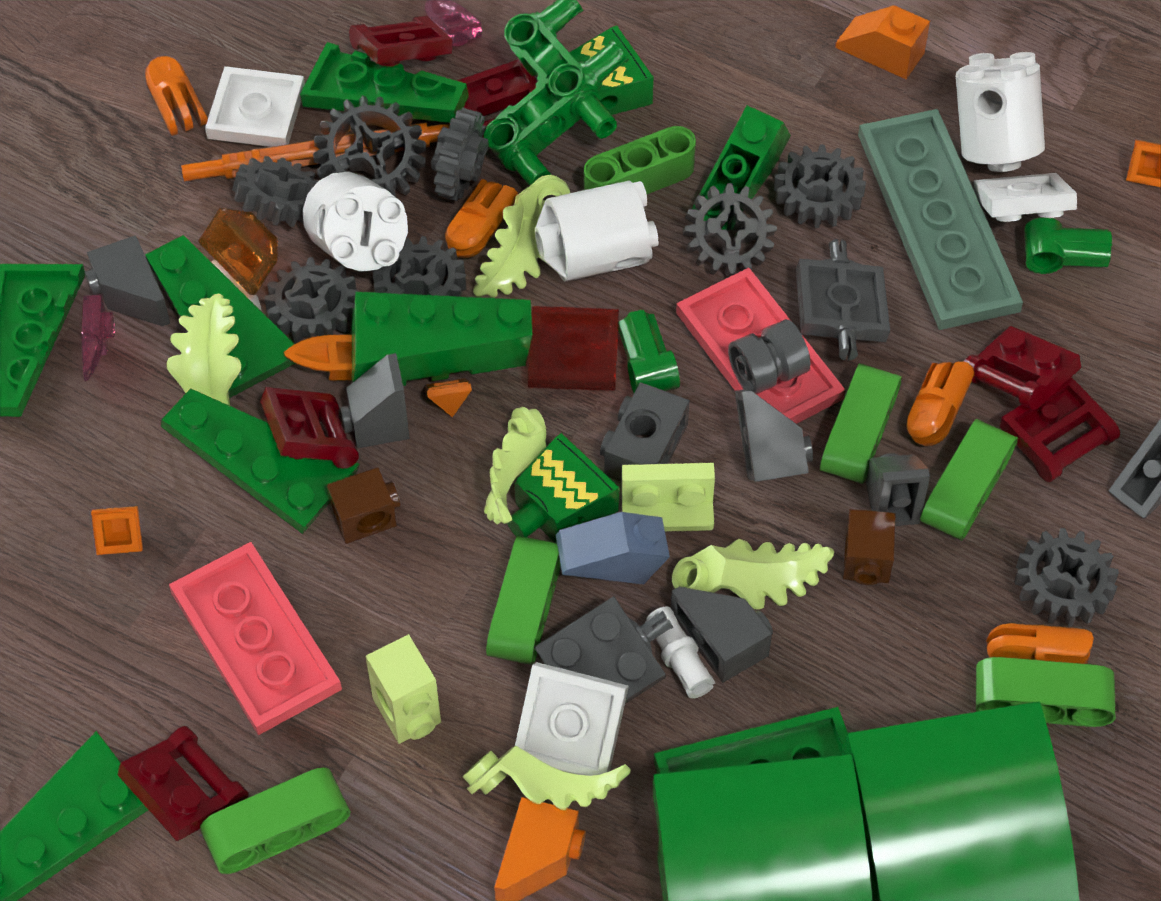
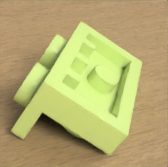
[621,463,715,531]

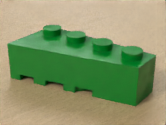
[352,292,532,386]

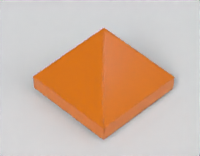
[1126,139,1161,187]
[424,378,472,418]
[91,506,143,555]

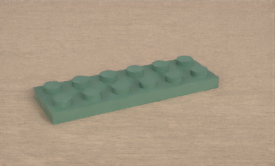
[858,109,1023,330]

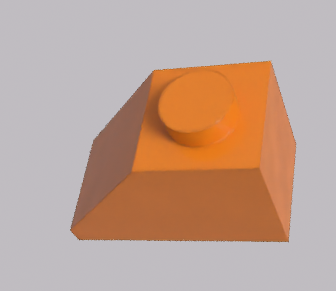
[835,5,930,79]
[494,797,586,901]

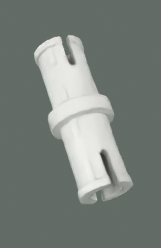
[645,606,715,698]

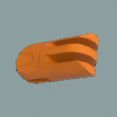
[145,56,208,136]
[445,179,518,258]
[906,362,974,446]
[986,623,1094,664]

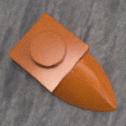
[284,335,352,381]

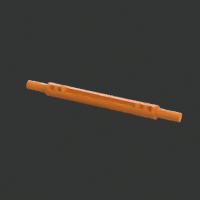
[181,123,450,182]

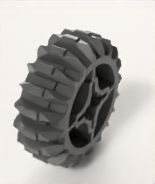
[313,95,426,197]

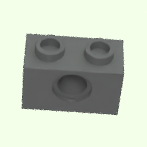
[600,382,690,481]

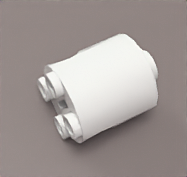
[956,52,1045,172]
[303,172,408,272]
[535,180,659,282]

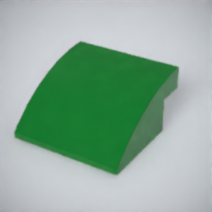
[844,701,1080,901]
[653,754,872,901]

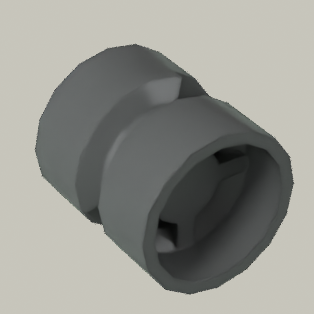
[728,319,811,394]

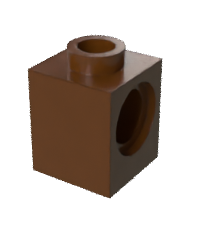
[327,467,401,544]
[843,509,896,585]

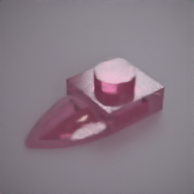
[425,0,482,46]
[82,295,115,381]

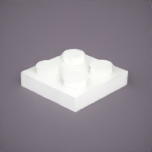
[205,66,305,147]
[974,173,1077,222]
[515,662,629,776]

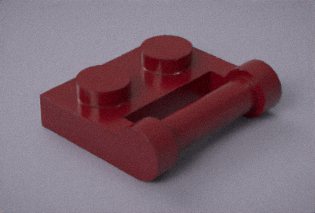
[349,15,452,66]
[457,59,538,138]
[964,326,1082,410]
[999,377,1120,482]
[260,387,359,469]
[118,726,249,841]

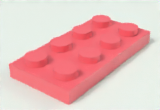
[676,268,845,424]
[169,542,342,735]

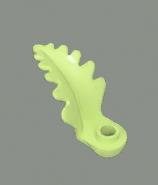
[473,175,570,298]
[167,294,241,406]
[484,407,546,524]
[672,539,834,609]
[462,746,631,810]

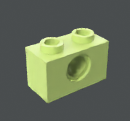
[366,634,441,744]

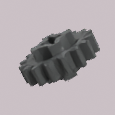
[431,108,489,201]
[774,144,866,228]
[232,156,318,227]
[683,183,777,278]
[373,236,466,297]
[264,257,358,343]
[1014,528,1119,627]

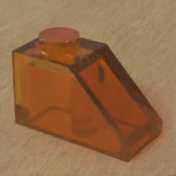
[198,208,278,295]

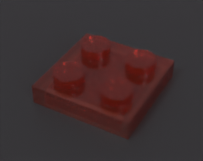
[528,306,619,391]

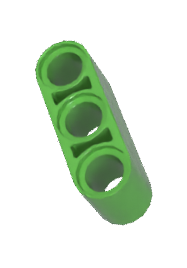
[584,126,696,195]
[820,363,902,484]
[920,419,1018,541]
[486,535,561,665]
[976,657,1116,727]
[200,768,351,874]

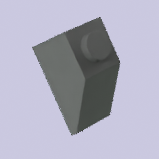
[85,235,170,326]
[341,353,410,449]
[735,389,813,482]
[1108,419,1161,518]
[866,453,930,526]
[671,586,773,683]

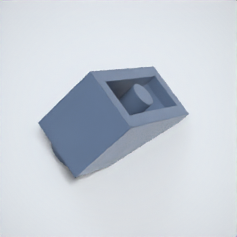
[556,512,670,585]

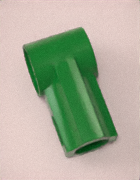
[1024,217,1112,274]
[618,310,680,393]

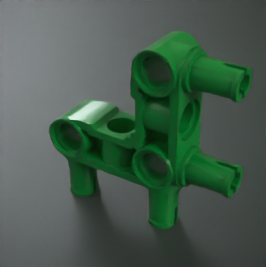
[484,0,629,186]

